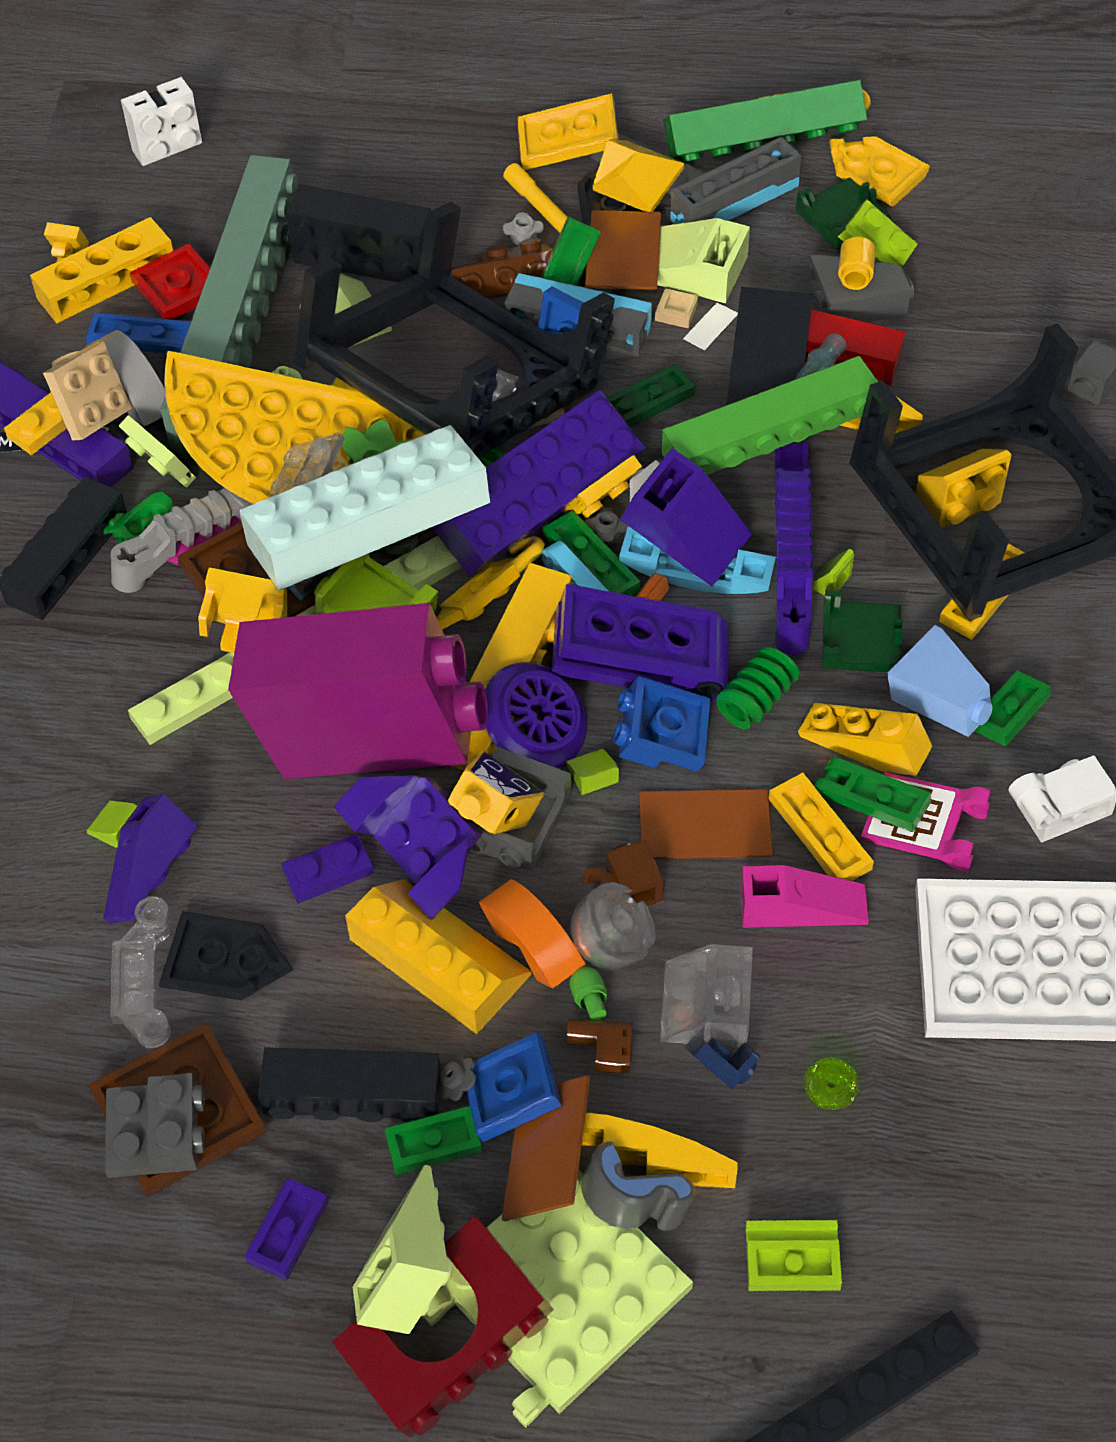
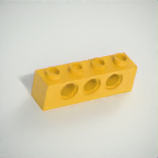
[30,217,173,324]

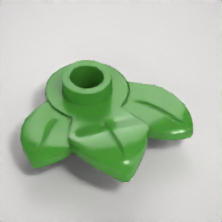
[341,419,409,464]

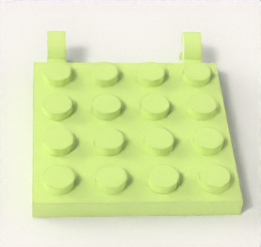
[421,1170,693,1428]

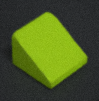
[812,549,855,596]
[566,748,619,795]
[86,800,138,848]

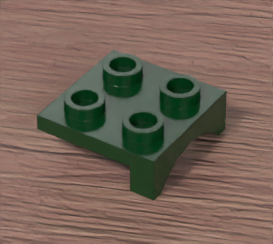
[796,178,891,250]
[822,590,903,672]

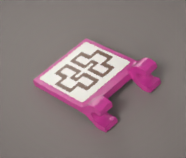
[861,772,991,872]

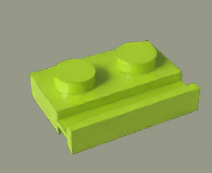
[838,200,918,267]
[745,1220,842,1291]

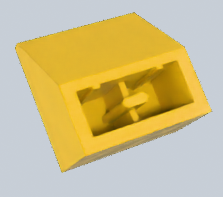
[915,449,1012,528]

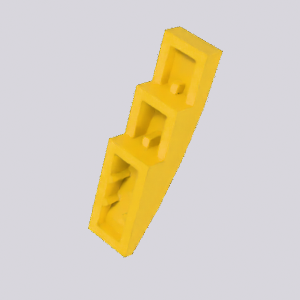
[582,1113,738,1188]

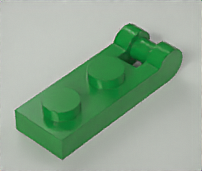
[813,757,931,832]

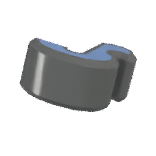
[581,1141,696,1231]

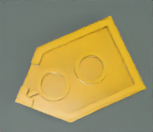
[830,136,930,207]

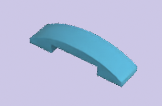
[619,527,776,594]

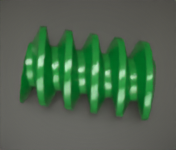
[716,647,800,731]

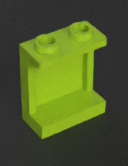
[314,553,438,614]

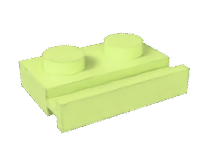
[119,415,196,488]

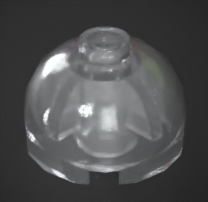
[570,882,656,970]

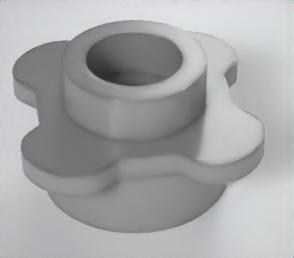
[503,212,543,246]

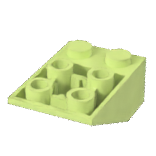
[657,218,750,303]
[353,1165,451,1334]

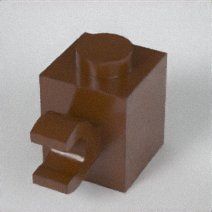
[582,840,663,913]

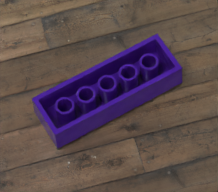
[431,390,645,577]

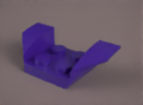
[334,776,483,920]

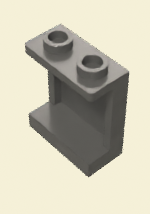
[469,747,571,871]

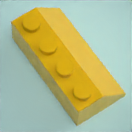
[345,879,531,1034]

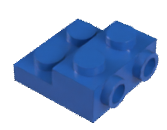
[613,676,710,772]

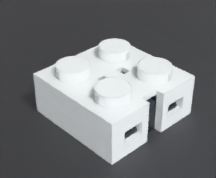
[121,77,202,166]

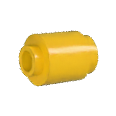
[838,237,876,290]

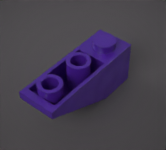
[103,794,198,923]

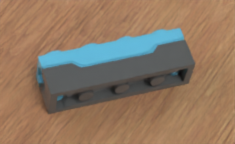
[670,137,801,224]
[505,273,652,357]

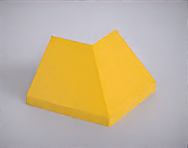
[593,140,684,212]

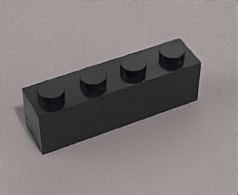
[0,476,127,620]
[258,1047,441,1122]

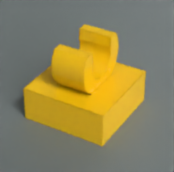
[44,222,89,262]

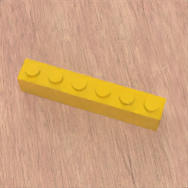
[449,563,572,770]

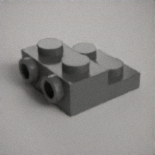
[104,1073,205,1178]

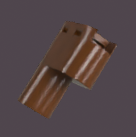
[567,1019,633,1073]

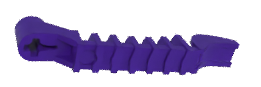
[774,442,813,655]

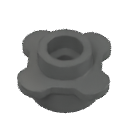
[585,507,629,545]

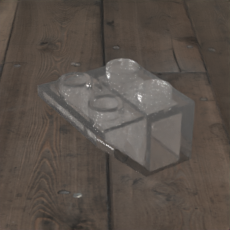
[660,944,753,1047]

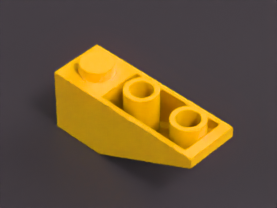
[798,703,932,776]

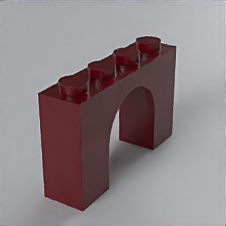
[332,1216,554,1437]

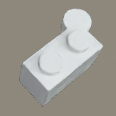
[1009,755,1116,843]

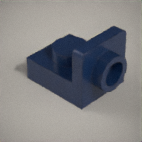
[685,1034,760,1090]

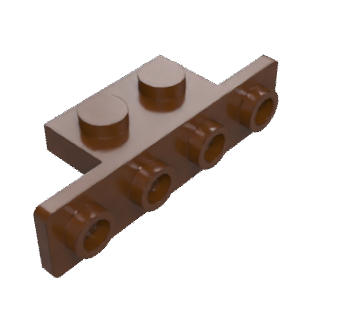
[451,239,587,297]

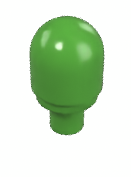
[569,966,607,1020]

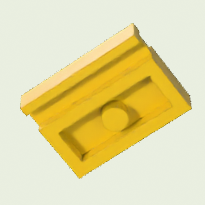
[563,455,642,519]

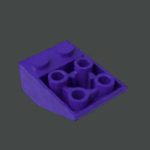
[620,448,752,587]

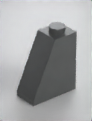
[808,254,914,322]

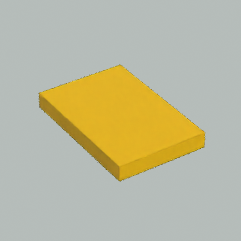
[517,94,619,170]

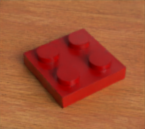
[129,243,210,320]

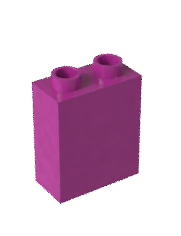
[228,603,488,779]

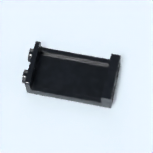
[726,287,813,406]

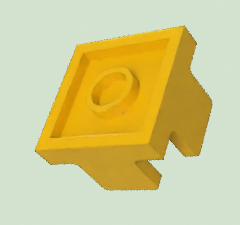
[198,567,287,653]

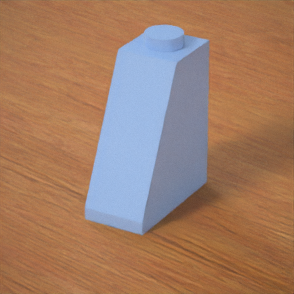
[887,625,992,737]

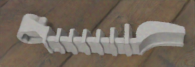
[110,488,253,593]

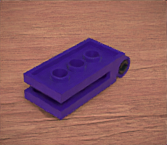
[552,584,729,701]

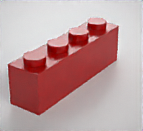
[804,309,906,386]

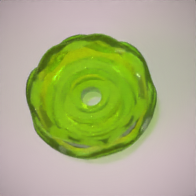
[804,1057,859,1110]

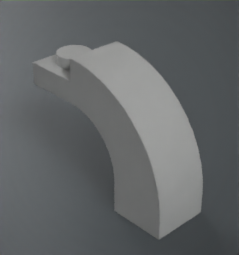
[86,330,165,427]

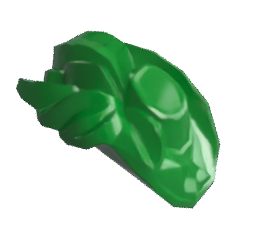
[104,491,174,544]

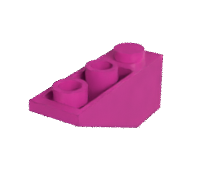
[740,865,869,928]

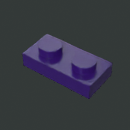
[281,834,374,904]
[244,1178,329,1281]

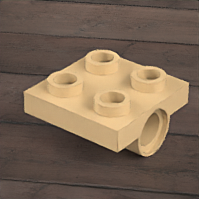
[43,341,132,441]

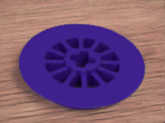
[485,662,587,768]

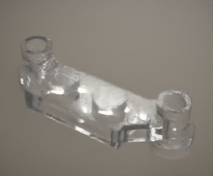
[110,896,171,1053]

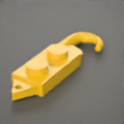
[437,536,545,630]

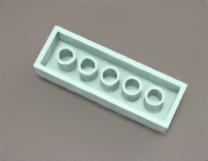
[239,425,490,590]

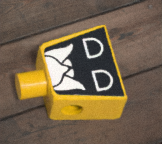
[448,750,545,834]

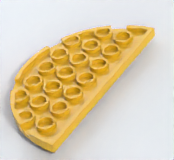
[165,351,425,504]

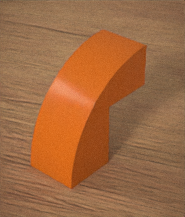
[479,879,586,989]

